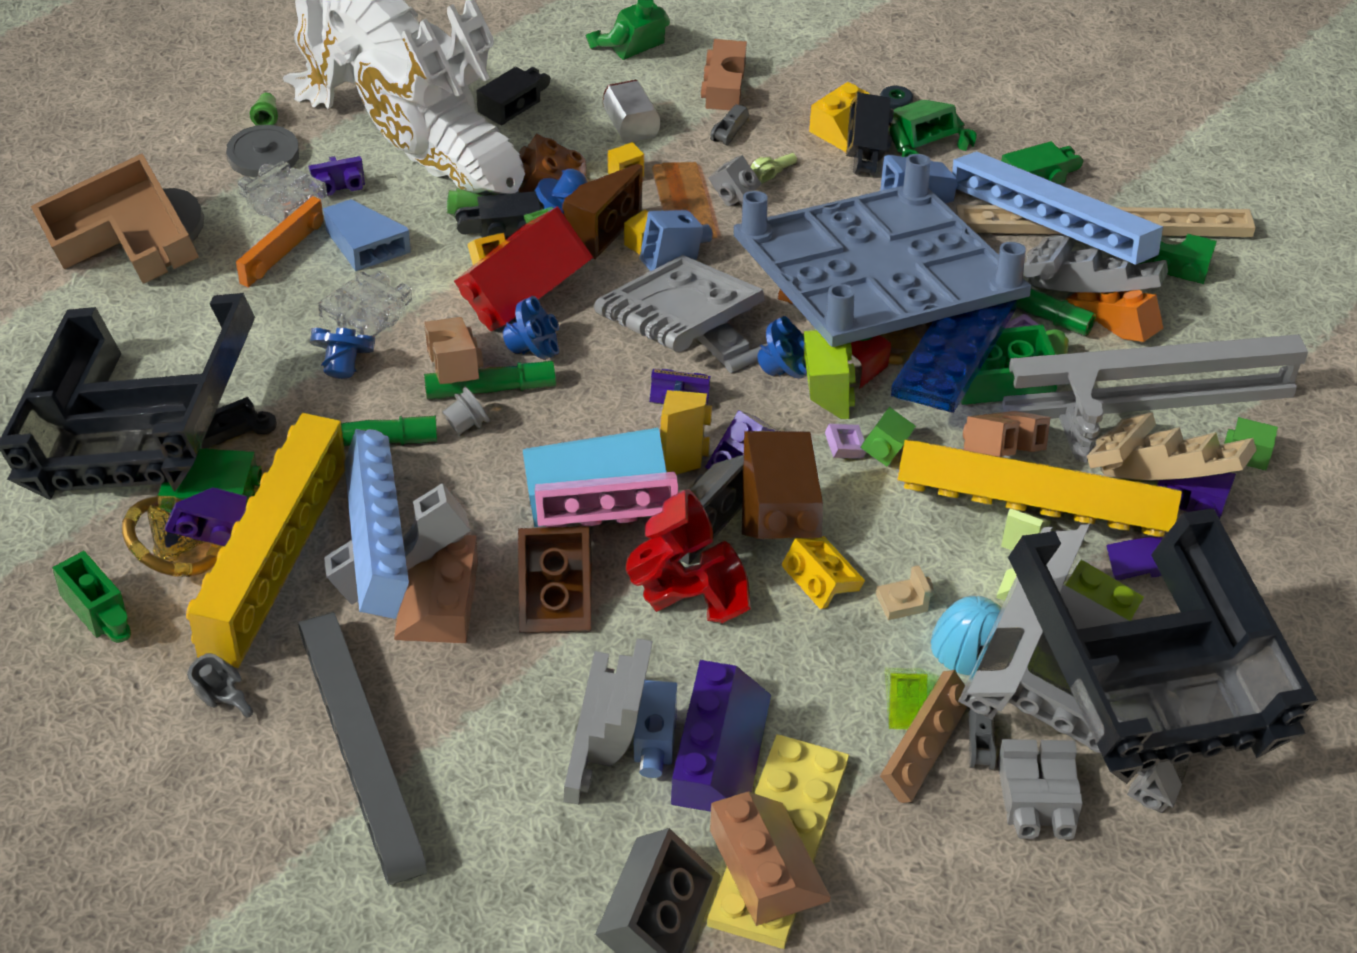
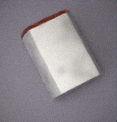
[602,79,660,143]

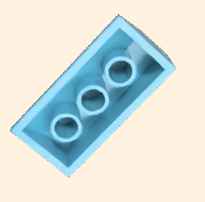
[523,428,666,527]

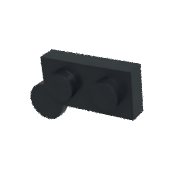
[195,397,277,449]

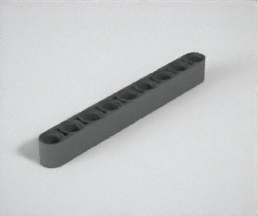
[298,612,427,886]

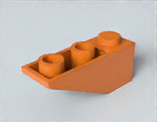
[1066,290,1164,342]

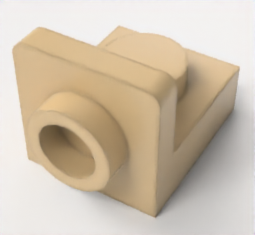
[876,565,934,620]

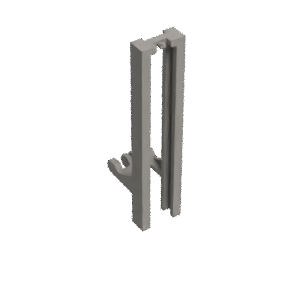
[1002,334,1308,463]

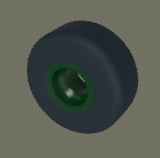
[880,85,913,110]

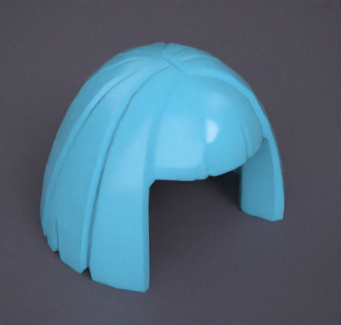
[931,596,1001,675]

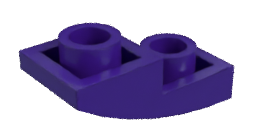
[1106,536,1165,580]

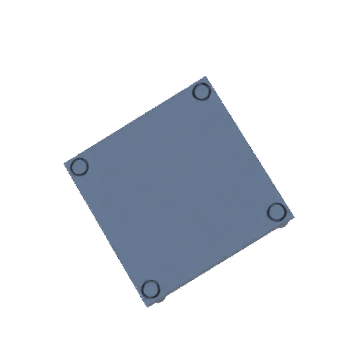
[733,154,1031,347]

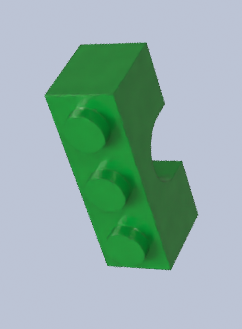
[1136,233,1217,284]

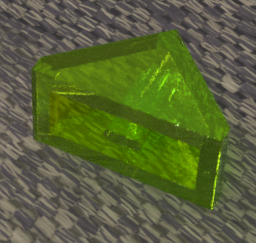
[884,667,928,730]

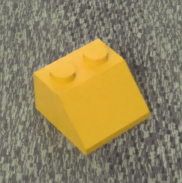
[809,81,869,152]
[660,390,713,475]

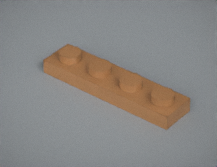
[880,670,968,803]

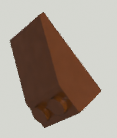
[562,164,643,260]
[742,431,823,539]
[518,526,592,633]

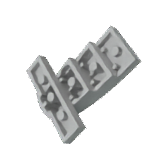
[1024,234,1168,292]
[564,638,653,805]

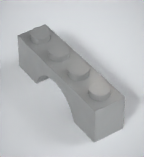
[324,483,471,605]

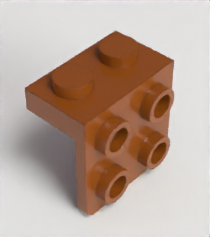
[519,133,586,193]

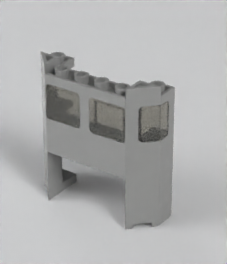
[958,524,1218,813]

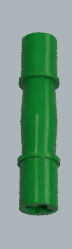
[1001,288,1096,336]
[424,361,556,400]
[341,415,438,446]

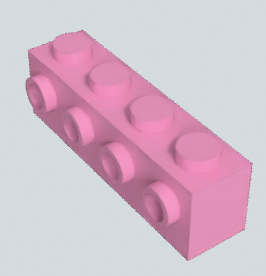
[535,472,678,527]

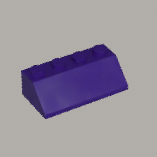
[671,660,771,812]

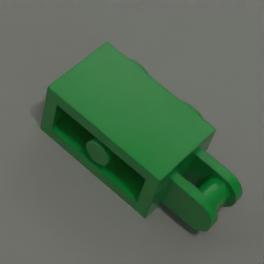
[1001,141,1084,185]
[52,550,131,643]

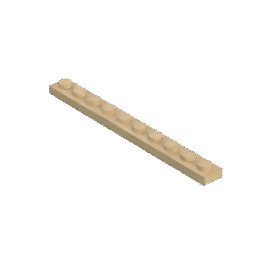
[955,205,1255,237]

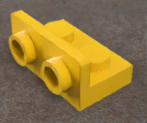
[782,536,865,609]

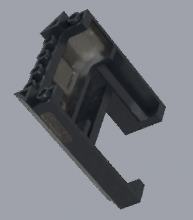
[0,293,255,500]

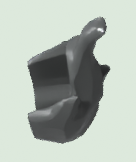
[187,653,253,718]

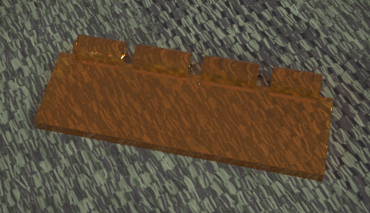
[652,162,717,238]

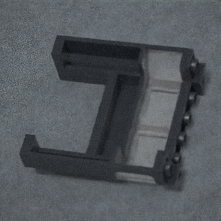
[1008,508,1318,784]

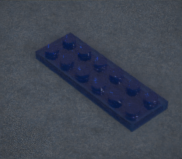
[891,300,1017,413]

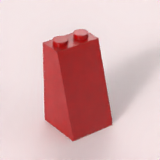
[454,206,593,331]

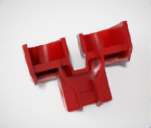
[626,489,751,623]

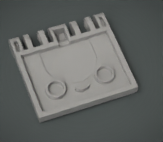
[594,255,765,352]

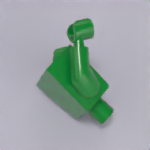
[585,0,670,60]
[889,100,977,157]

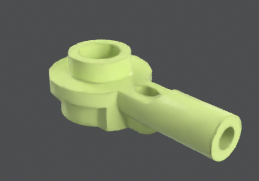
[751,153,797,183]

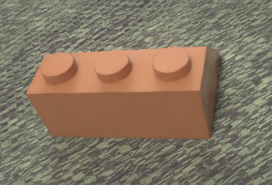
[394,535,478,643]
[710,791,831,926]

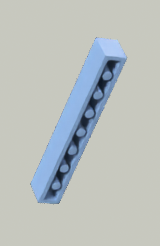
[952,151,1163,265]
[344,429,409,619]

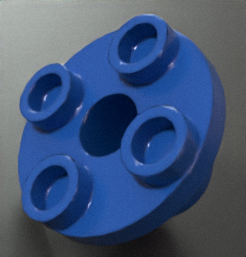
[535,169,589,214]
[503,296,559,360]
[757,316,807,379]
[310,328,376,379]

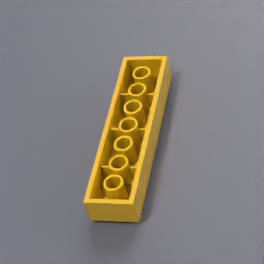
[186,413,345,668]
[897,439,1182,537]

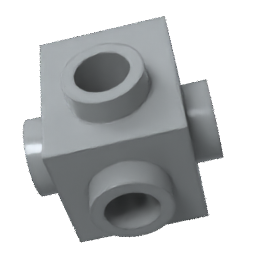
[708,155,762,206]

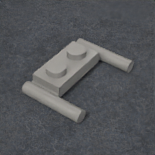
[697,322,768,373]

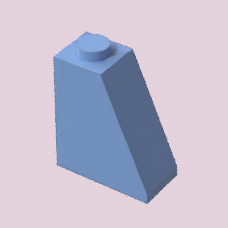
[880,155,958,204]
[323,199,411,271]

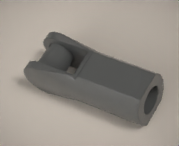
[710,104,750,146]
[969,709,996,770]

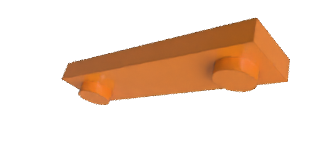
[236,196,324,287]

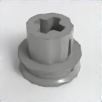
[442,387,490,435]

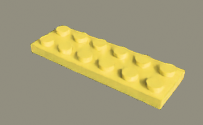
[707,734,849,949]

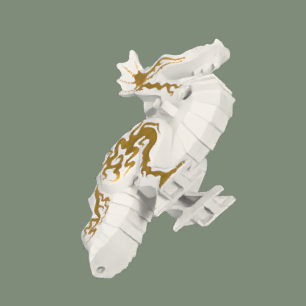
[283,0,525,196]

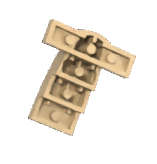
[1087,412,1257,480]

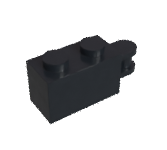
[476,66,551,126]
[846,92,894,177]
[455,191,540,239]

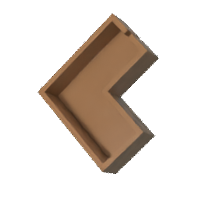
[31,153,199,284]

